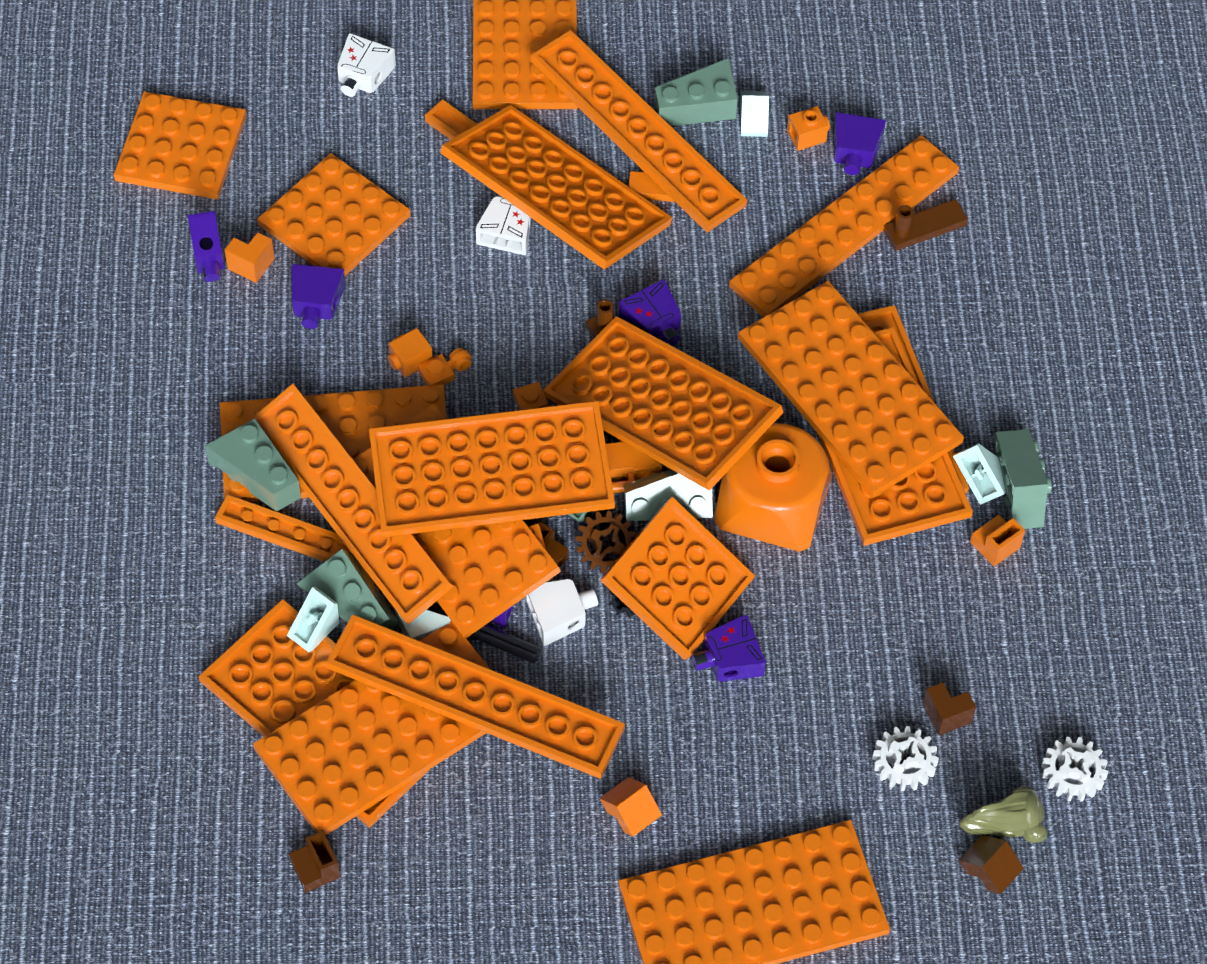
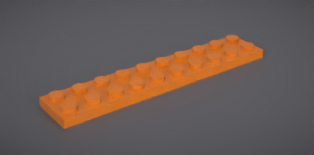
[530,30,748,233]
[729,135,959,318]
[250,384,454,624]
[326,614,625,779]

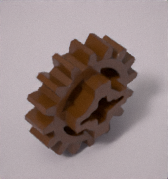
[574,511,636,574]

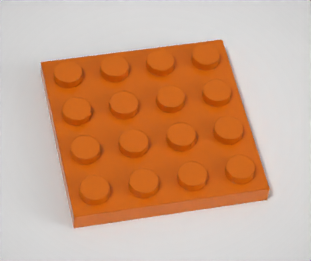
[114,91,247,200]
[257,153,411,276]
[600,497,755,660]

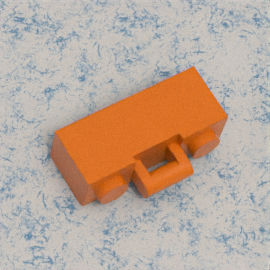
[605,442,662,494]

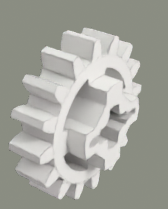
[872,726,939,791]
[1041,737,1108,802]

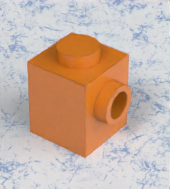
[787,106,830,151]
[387,328,432,378]

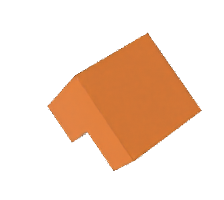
[225,232,275,283]
[970,515,1025,567]
[599,777,662,837]

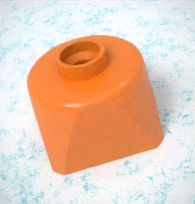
[714,423,832,552]

